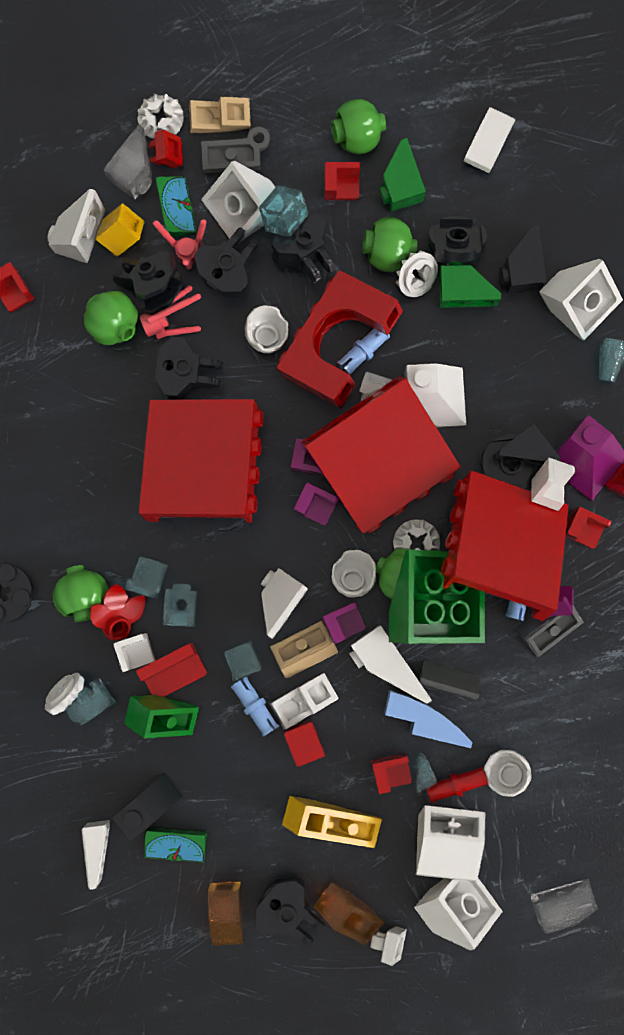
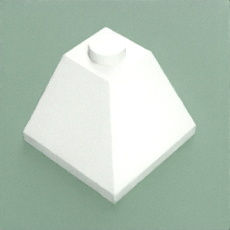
[201,161,286,244]
[48,189,106,263]
[539,259,623,341]
[404,364,466,428]
[261,568,308,638]
[414,878,503,950]

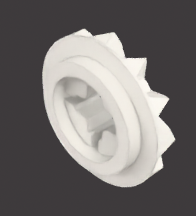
[138,93,184,139]
[396,250,438,297]
[393,520,440,551]
[45,673,84,715]

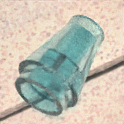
[598,338,624,382]

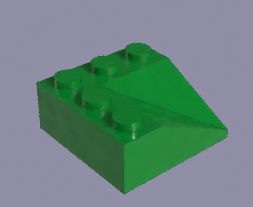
[389,550,485,644]

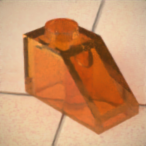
[208,882,243,945]
[314,882,384,946]

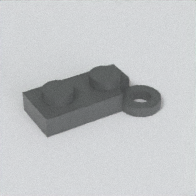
[201,127,270,174]

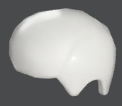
[245,305,289,354]
[331,550,376,598]
[484,750,531,797]

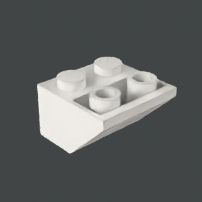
[416,806,485,882]

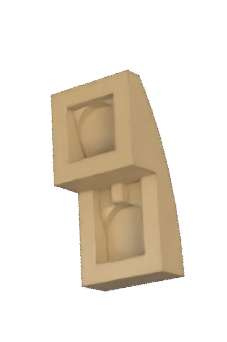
[189,97,250,133]

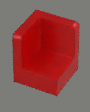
[325,162,360,200]
[0,262,35,312]
[565,506,612,549]
[284,719,325,767]
[371,753,412,794]

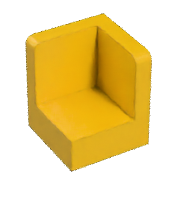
[95,203,145,256]

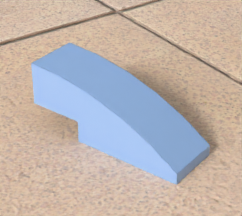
[384,690,472,748]

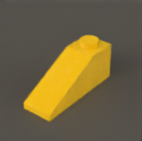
[282,796,382,848]

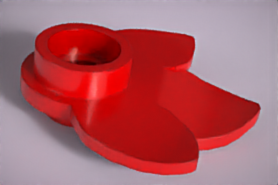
[90,584,145,641]

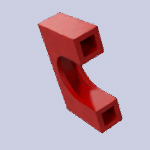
[277,270,403,409]

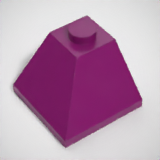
[556,415,624,501]

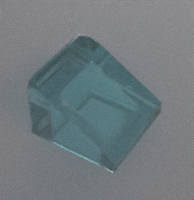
[414,752,437,792]

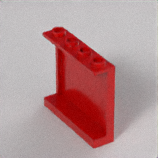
[301,376,461,534]
[139,399,264,523]
[441,470,569,621]

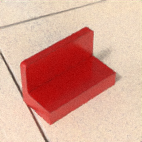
[136,643,207,697]

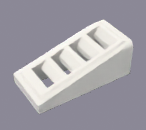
[82,820,110,889]

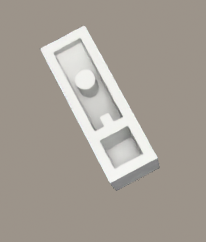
[349,625,432,704]

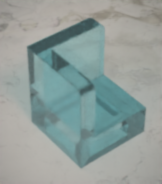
[125,557,168,598]
[223,641,262,681]

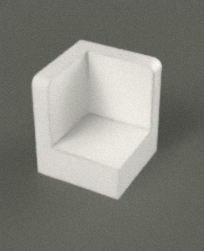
[531,458,575,511]
[113,633,156,672]

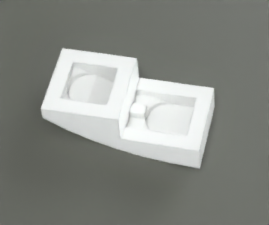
[464,107,515,173]
[270,673,339,730]

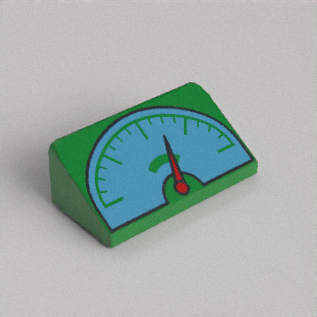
[156,176,197,238]
[145,827,207,863]

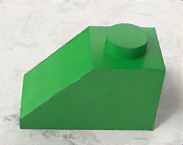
[379,138,426,212]
[438,262,501,308]
[124,695,199,739]

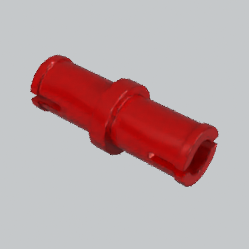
[425,767,488,804]

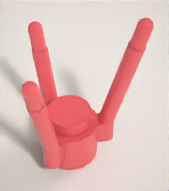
[153,219,206,269]
[139,285,201,340]

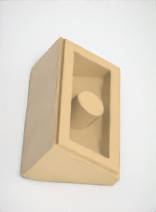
[270,620,338,678]

